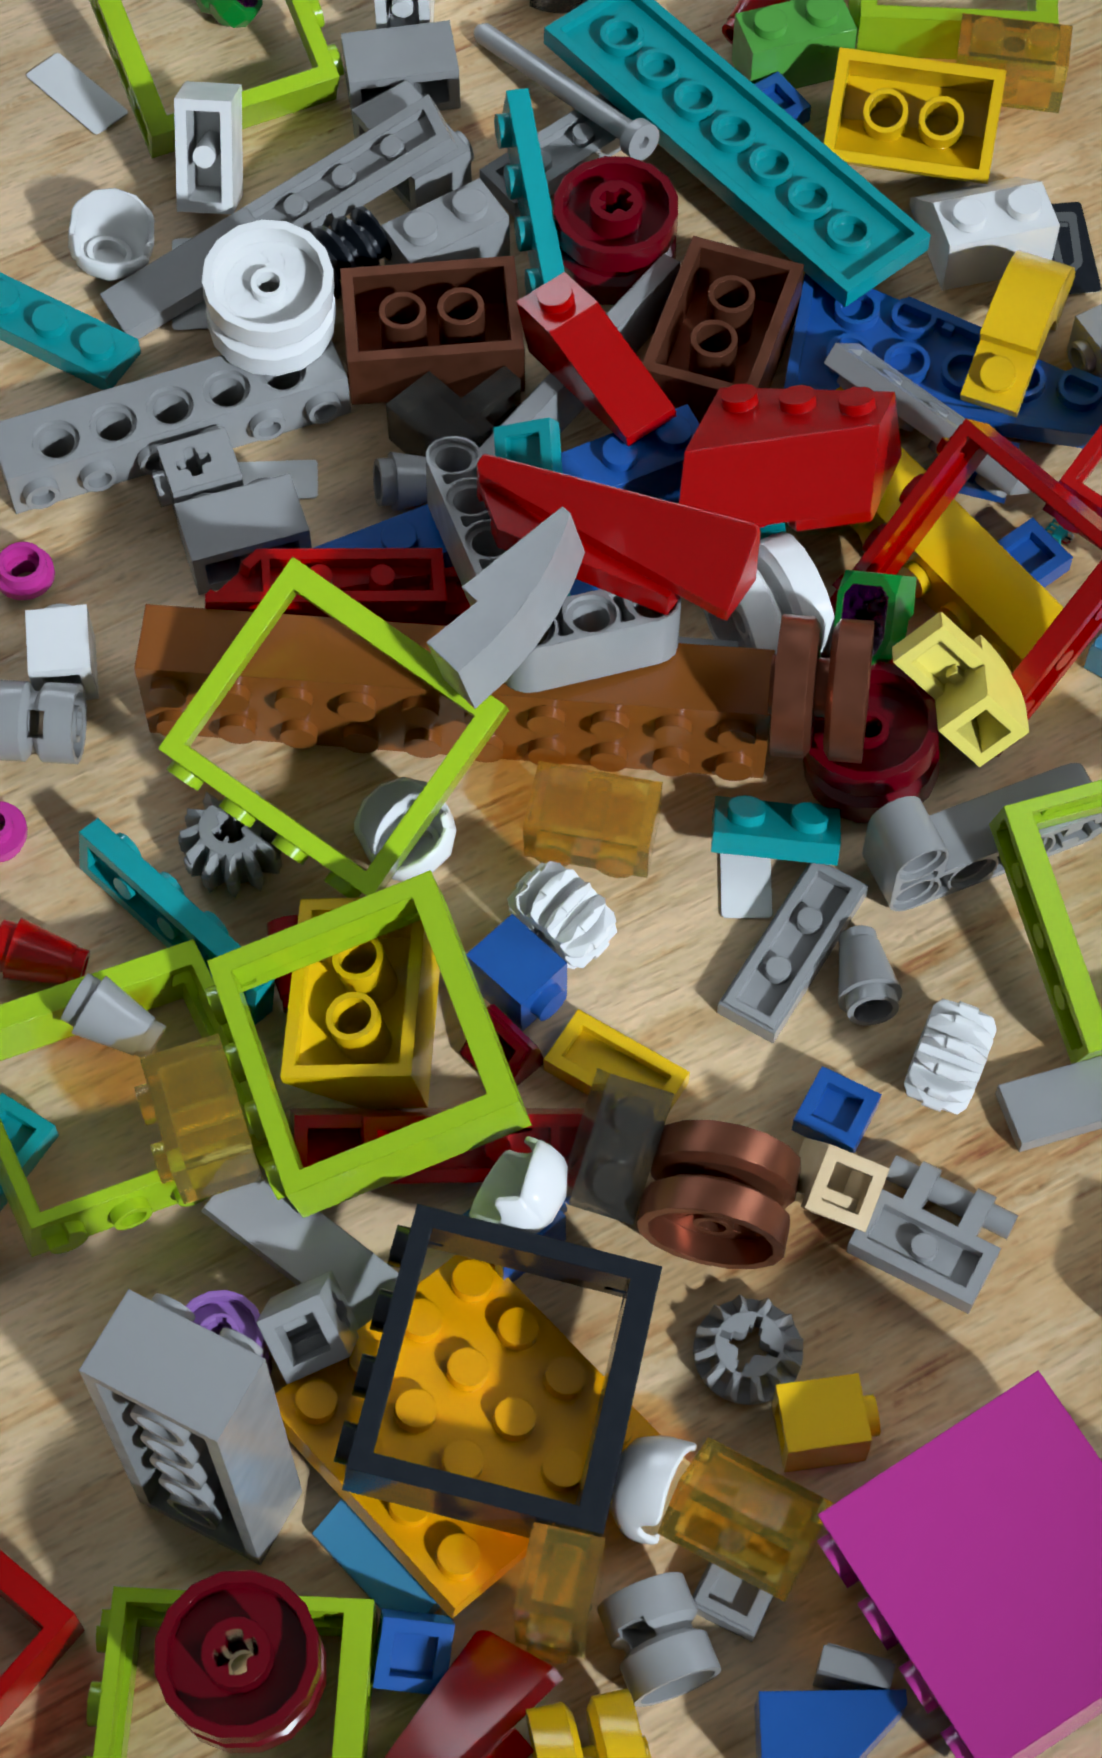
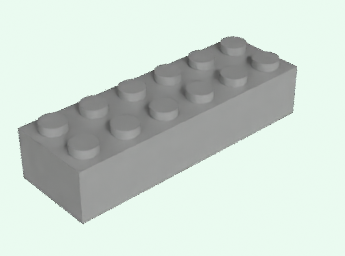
[79,1289,302,1566]

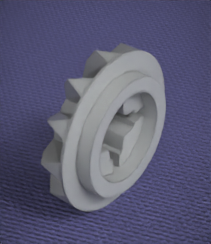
[693,1295,803,1405]

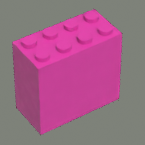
[817,1370,1102,1758]

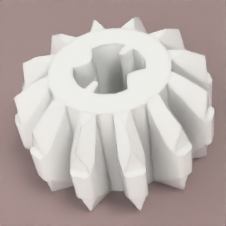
[507,861,617,969]
[904,999,997,1115]

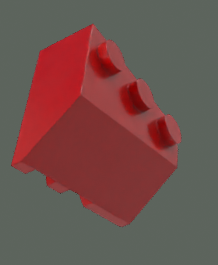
[679,384,902,531]

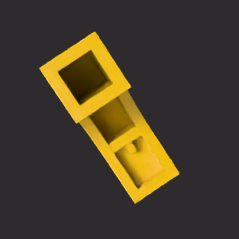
[960,250,1075,418]

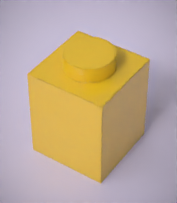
[771,1373,881,1473]

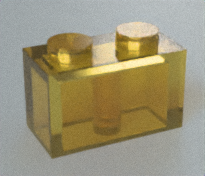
[954,13,1073,113]
[523,761,663,878]
[134,1033,263,1204]
[657,1437,835,1602]
[513,1522,606,1664]

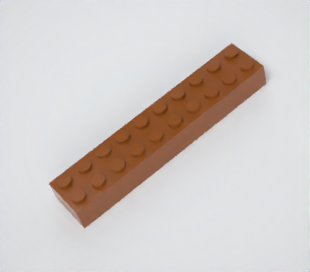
[134,604,775,781]

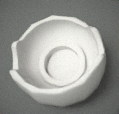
[68,188,154,281]
[354,777,456,881]
[469,1136,568,1234]
[610,1435,697,1545]

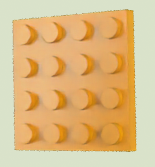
[275,1255,661,1619]

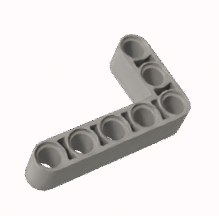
[426,436,681,693]

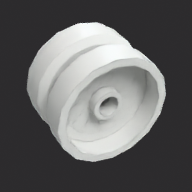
[202,219,336,376]
[703,531,835,658]

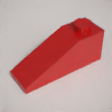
[516,272,677,446]

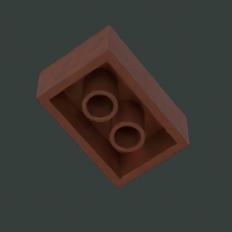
[642,236,804,424]
[340,256,525,405]

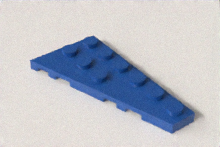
[784,273,1102,448]

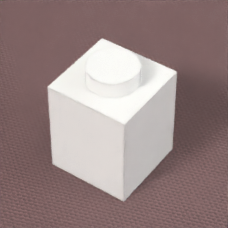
[25,604,99,700]

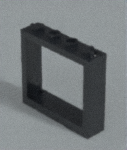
[334,1204,662,1555]

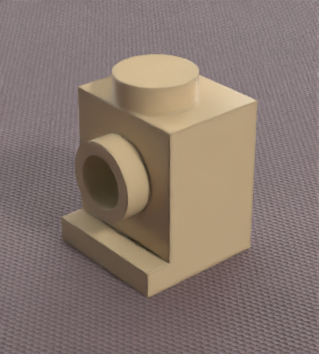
[797,1138,890,1232]

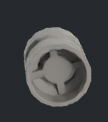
[0,680,87,765]
[597,1572,721,1707]

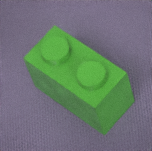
[732,0,857,89]

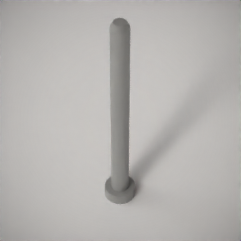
[474,23,659,161]

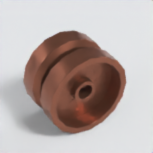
[768,614,874,764]
[637,1120,801,1269]

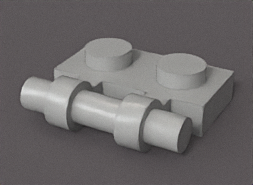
[846,1155,1018,1314]

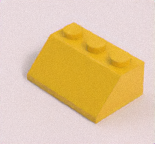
[824,47,1007,184]
[280,897,440,1109]

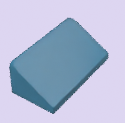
[312,1498,441,1614]

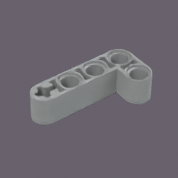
[862,763,1102,912]

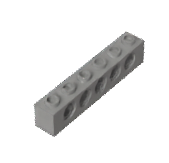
[0,340,351,514]

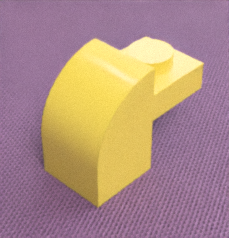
[892,611,1029,767]

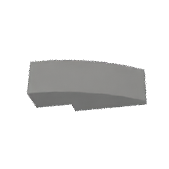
[426,506,585,709]

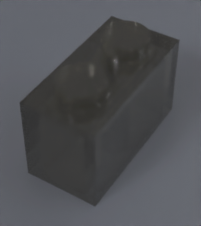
[564,1068,674,1225]

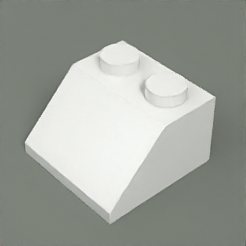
[909,177,1060,291]

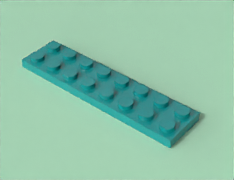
[544,0,931,307]

